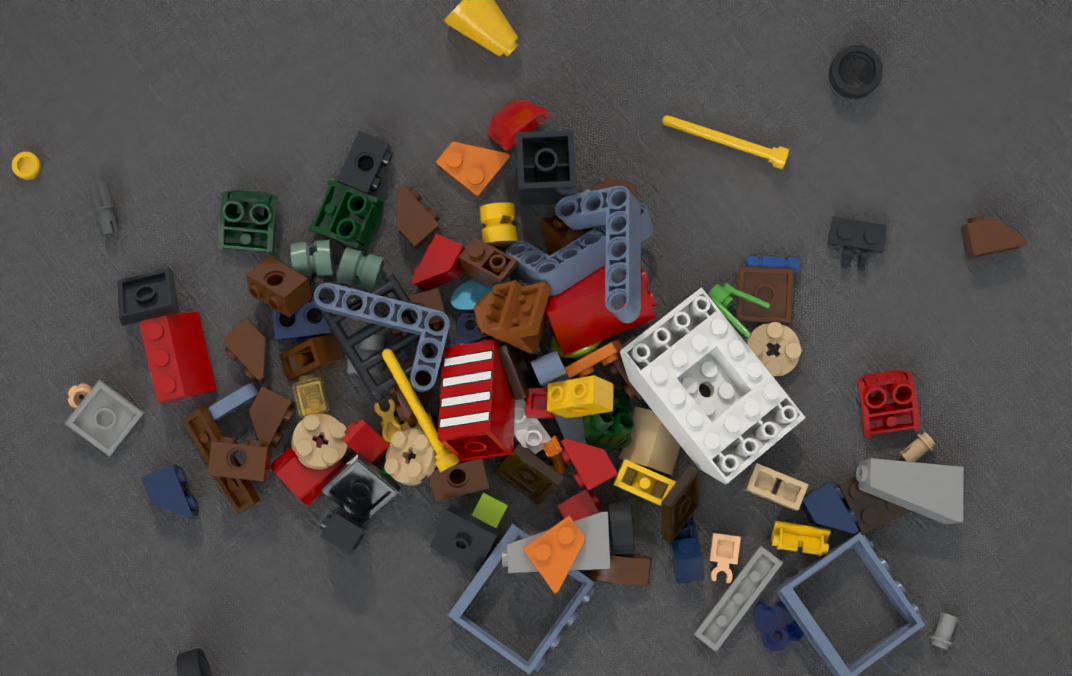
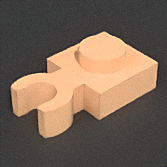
[709,533,741,583]

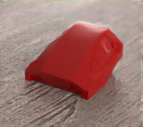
[488,100,551,150]
[856,370,920,438]

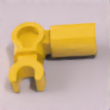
[374,399,435,443]

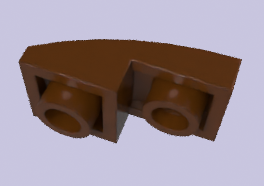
[590,552,652,586]

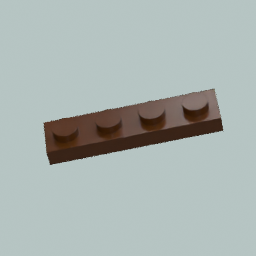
[182,405,261,515]

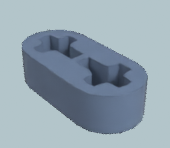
[208,383,259,421]

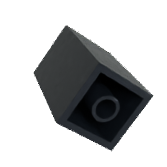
[516,130,576,206]

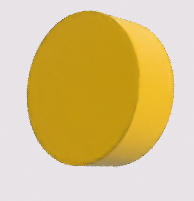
[12,152,41,180]

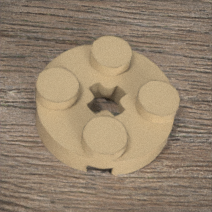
[746,322,802,377]
[291,414,348,470]
[384,429,437,485]

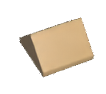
[619,406,681,475]

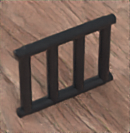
[323,274,443,402]

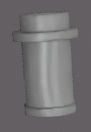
[930,612,958,650]

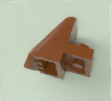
[474,280,551,353]

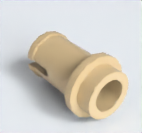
[899,432,936,462]

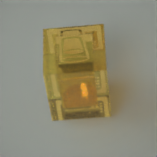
[292,374,330,418]

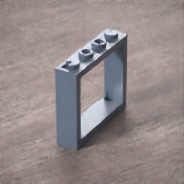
[448,524,595,675]
[774,532,925,676]

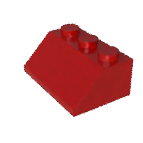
[139,311,217,404]

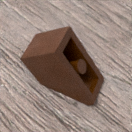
[960,215,1028,259]
[279,334,345,380]

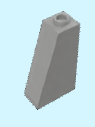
[856,458,963,525]
[502,512,610,573]

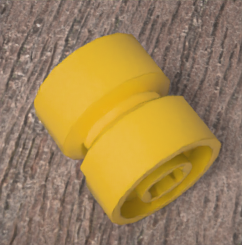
[480,202,518,246]

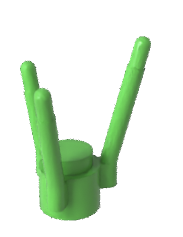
[708,283,770,338]

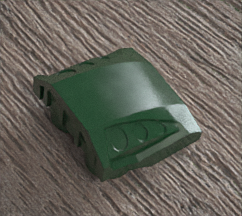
[308,179,383,251]
[218,190,278,255]
[582,388,635,450]

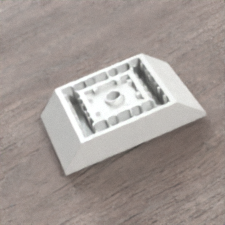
[620,287,806,485]

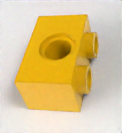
[547,375,613,419]
[612,459,676,506]

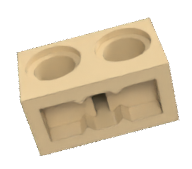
[743,463,809,510]

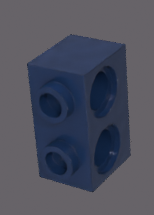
[272,296,333,342]

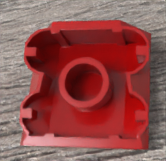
[270,436,346,506]

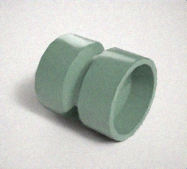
[291,240,334,278]
[337,247,384,291]

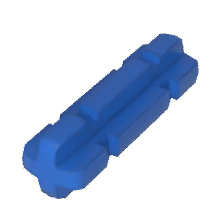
[746,256,800,274]

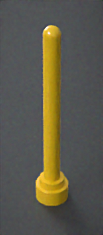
[662,115,790,170]
[382,349,460,473]

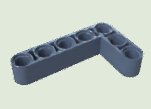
[555,186,641,323]
[506,204,654,296]
[314,283,450,393]
[531,351,598,488]

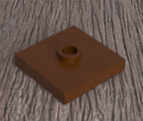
[736,266,794,323]

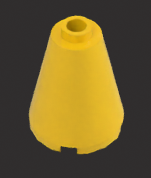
[443,0,518,57]

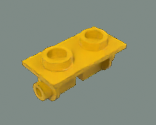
[770,521,831,556]

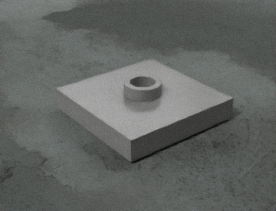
[64,379,144,457]

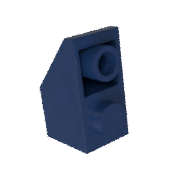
[141,465,199,518]
[801,482,859,533]
[669,517,704,584]

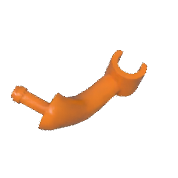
[541,436,565,474]

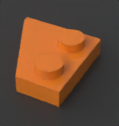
[435,142,511,198]
[564,339,623,378]
[523,516,586,593]

